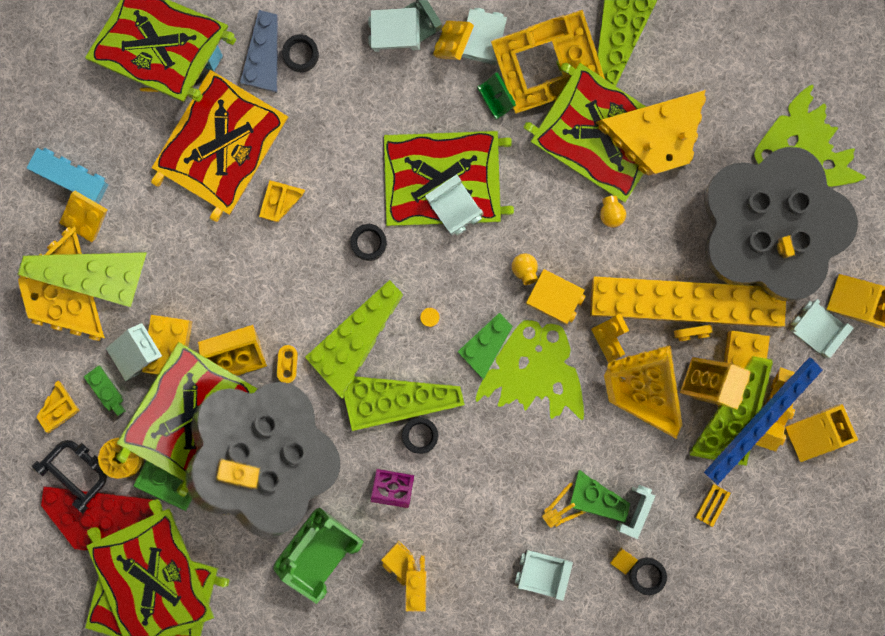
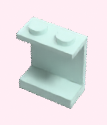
[425,174,483,236]
[790,299,853,359]

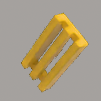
[695,484,731,527]

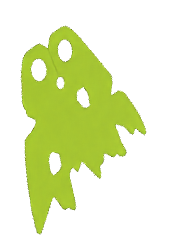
[754,85,866,187]
[476,320,584,420]

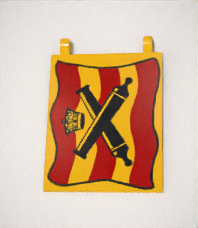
[151,70,288,222]

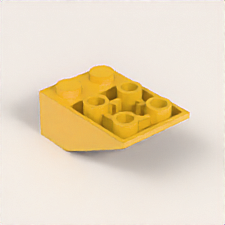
[826,274,885,329]
[785,404,858,462]
[382,540,418,587]

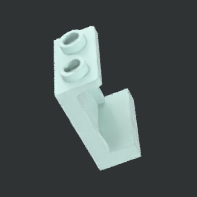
[368,8,420,52]
[462,8,507,65]
[106,323,162,381]
[615,485,655,539]
[515,550,573,601]

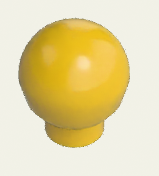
[600,196,627,228]
[511,253,538,285]

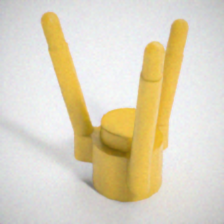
[542,483,586,528]

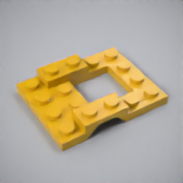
[491,9,605,114]

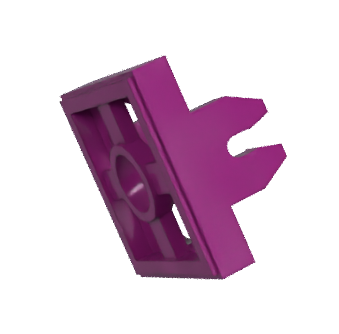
[370,469,415,508]

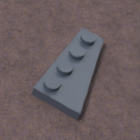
[240,10,278,93]

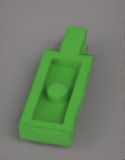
[83,365,126,416]

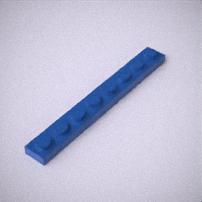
[704,357,823,485]

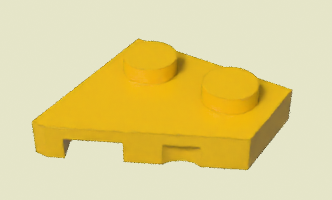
[259,180,305,222]

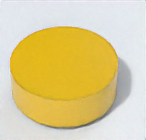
[420,308,440,327]

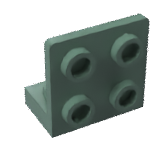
[404,0,442,42]

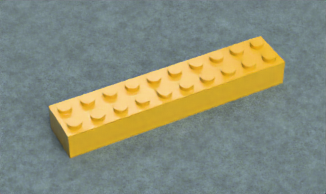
[590,276,786,328]

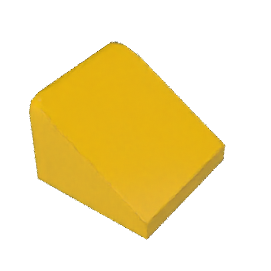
[610,548,638,575]

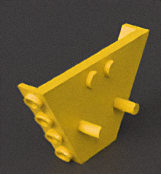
[596,90,706,176]
[18,226,105,341]
[604,346,682,439]

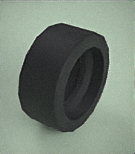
[282,34,319,73]
[350,224,387,261]
[402,417,438,454]
[629,557,667,595]

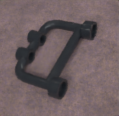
[31,440,107,514]

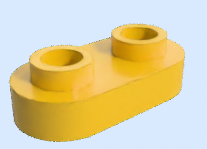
[674,325,713,342]
[277,345,298,383]

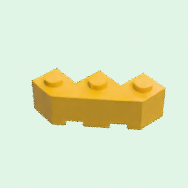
[755,367,795,452]

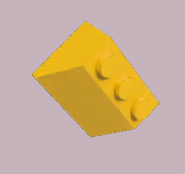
[198,325,267,376]

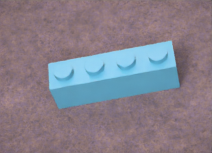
[27,148,108,204]

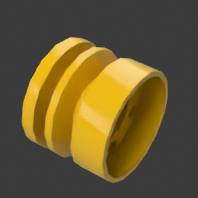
[98,438,144,479]

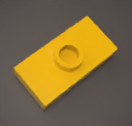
[216,459,260,489]

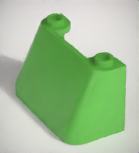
[273,508,364,604]

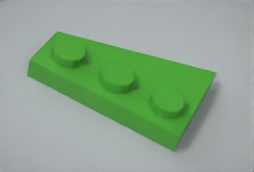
[458,313,513,380]
[134,460,192,511]
[570,470,630,523]

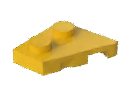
[36,381,80,433]

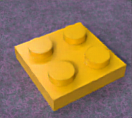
[433,20,474,60]
[59,191,108,242]

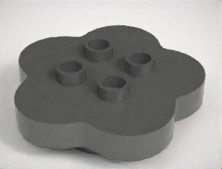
[704,147,858,302]
[186,382,340,538]

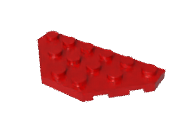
[41,486,156,551]

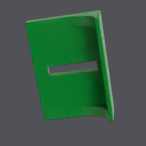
[477,72,516,120]

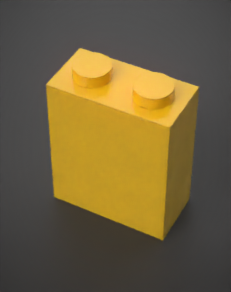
[526,269,586,325]

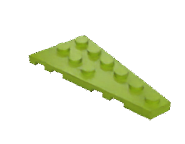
[597,0,657,86]
[17,252,147,307]
[305,280,403,399]
[689,356,773,466]
[344,376,465,431]

